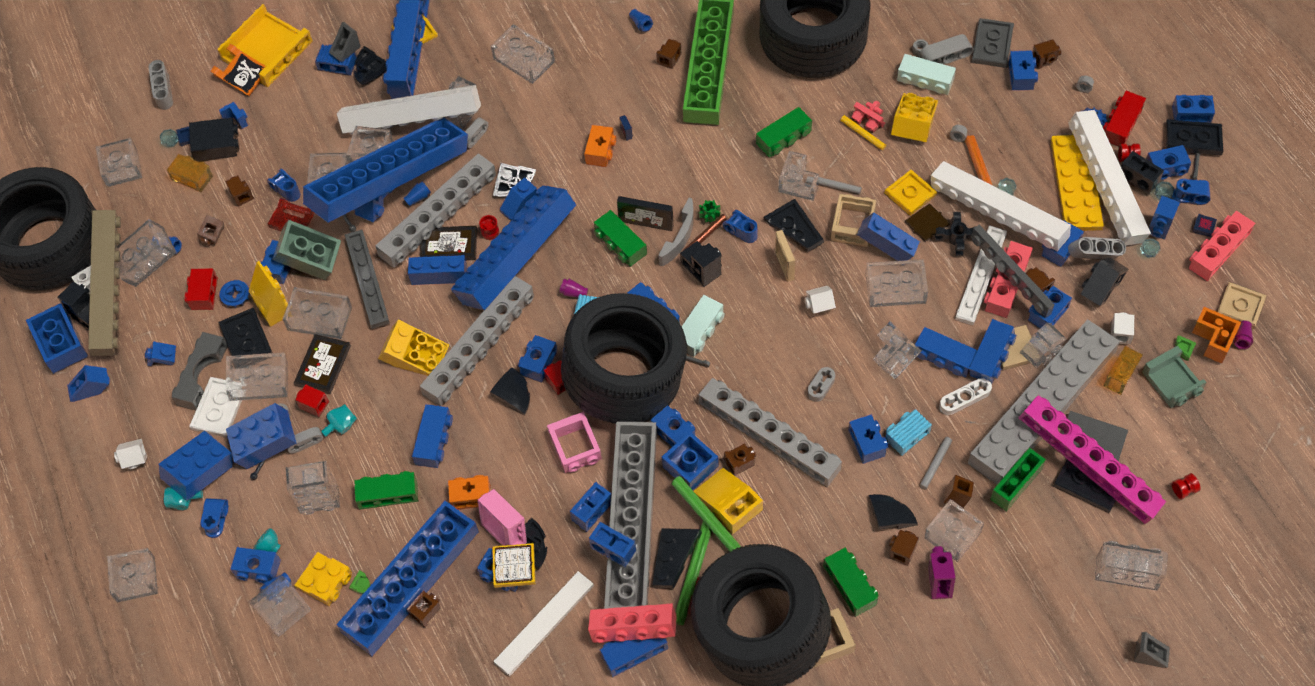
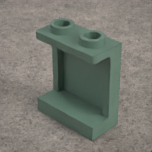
[1142,346,1207,408]

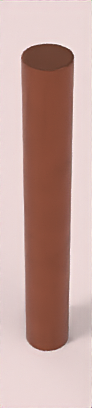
[683,214,727,251]

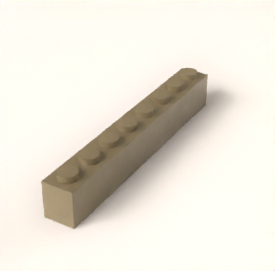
[88,210,121,356]

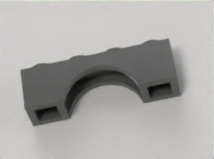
[172,332,228,411]

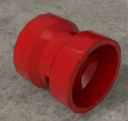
[1118,143,1141,162]
[479,215,500,240]
[1171,473,1201,500]

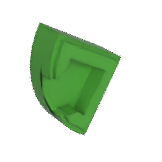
[1175,335,1196,361]
[349,570,371,595]

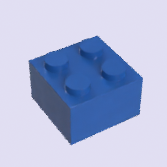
[662,431,719,490]

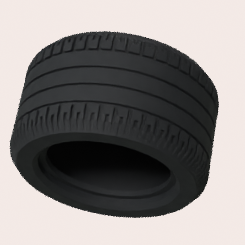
[759,0,871,78]
[0,167,96,291]
[561,293,687,424]
[691,544,831,686]

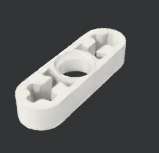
[940,378,992,415]

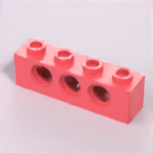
[1189,211,1255,281]
[984,241,1033,318]
[588,603,677,643]

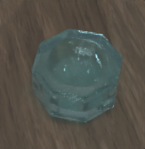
[160,129,178,147]
[997,178,1017,195]
[1154,181,1174,199]
[1140,239,1161,258]

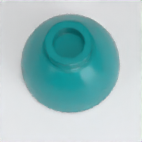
[253,528,281,552]

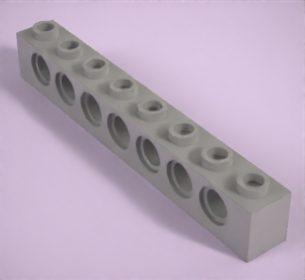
[375,153,496,268]
[420,276,534,406]
[699,378,842,487]

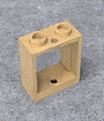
[831,194,876,247]
[813,608,855,667]

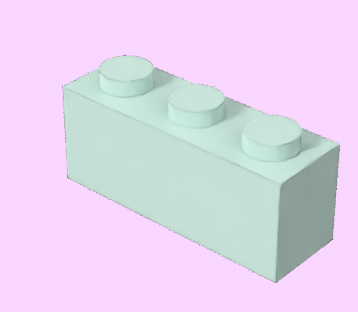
[897,54,956,95]
[682,295,725,357]

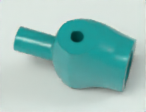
[321,404,357,437]
[164,487,203,510]

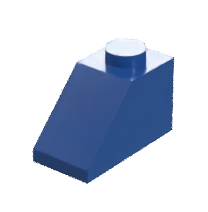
[500,178,537,221]
[67,365,110,402]

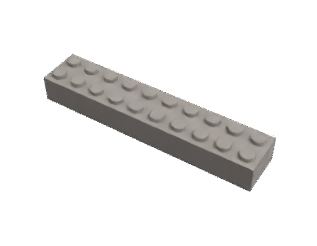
[968,319,1120,485]
[604,422,657,609]

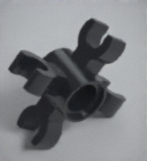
[935,212,976,256]

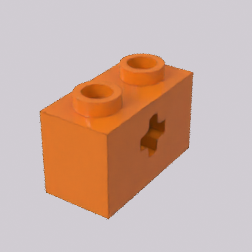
[584,125,616,167]
[448,475,491,510]

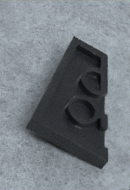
[763,199,824,252]
[652,528,702,589]

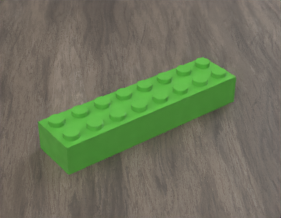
[683,0,734,125]

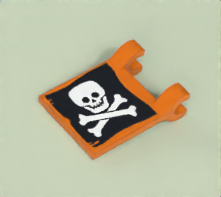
[210,44,266,96]

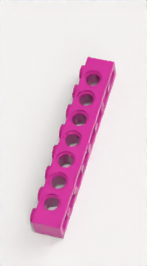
[1018,395,1166,524]

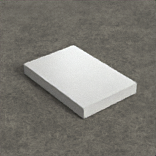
[189,377,247,438]

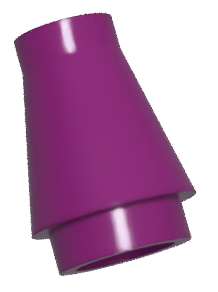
[559,278,588,298]
[1233,320,1253,350]

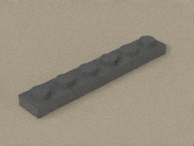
[972,224,1055,318]
[345,229,390,329]

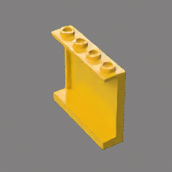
[217,4,313,87]

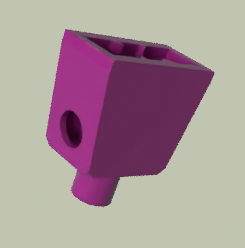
[928,546,956,599]

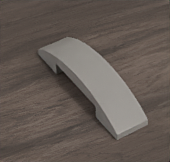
[658,198,694,266]

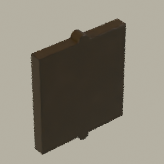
[905,203,950,242]

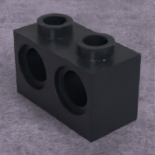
[1121,151,1164,194]

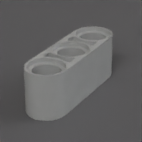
[920,34,973,65]
[149,60,173,110]
[1068,237,1126,260]

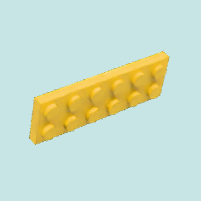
[1051,135,1104,231]

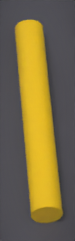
[840,115,886,150]

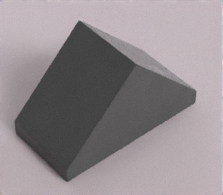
[329,22,361,62]
[1134,632,1170,668]

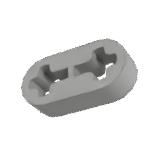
[465,117,488,148]
[808,367,835,402]
[287,427,323,453]

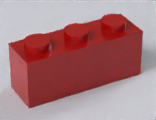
[1103,90,1146,147]

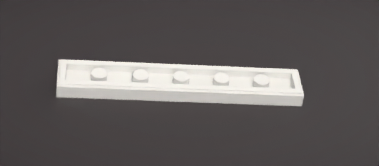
[955,226,1007,326]
[494,571,594,677]

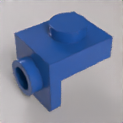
[219,102,248,129]
[145,341,176,366]

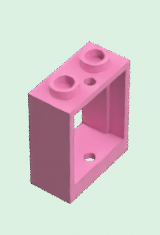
[547,412,602,473]
[478,489,527,546]

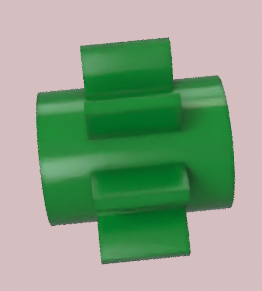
[699,200,721,223]

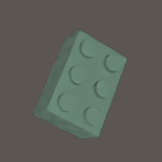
[272,220,341,280]

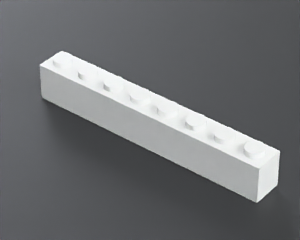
[337,85,481,134]
[1068,110,1151,245]
[931,161,1071,251]

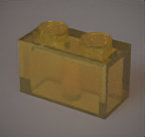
[167,154,213,192]
[1104,346,1143,395]

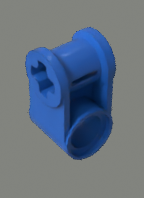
[267,169,301,202]
[1172,179,1211,205]
[722,210,758,243]
[200,498,229,538]

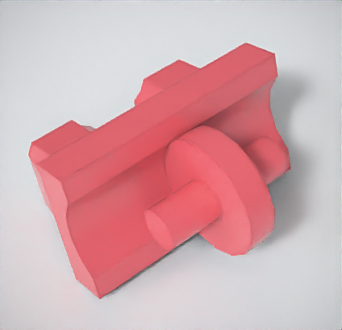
[851,100,885,133]

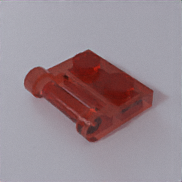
[268,198,315,231]

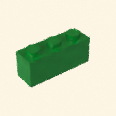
[756,107,812,158]
[594,210,647,267]
[990,448,1046,512]
[354,471,419,510]
[823,547,879,617]

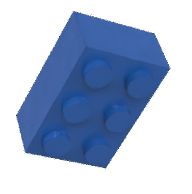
[26,303,88,373]
[226,403,297,469]
[158,430,233,500]

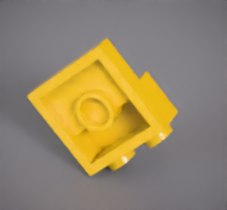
[294,552,352,606]

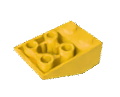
[891,93,938,142]
[248,261,290,327]
[378,319,449,376]
[694,468,763,535]

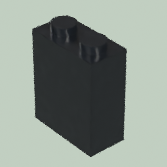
[189,117,240,162]

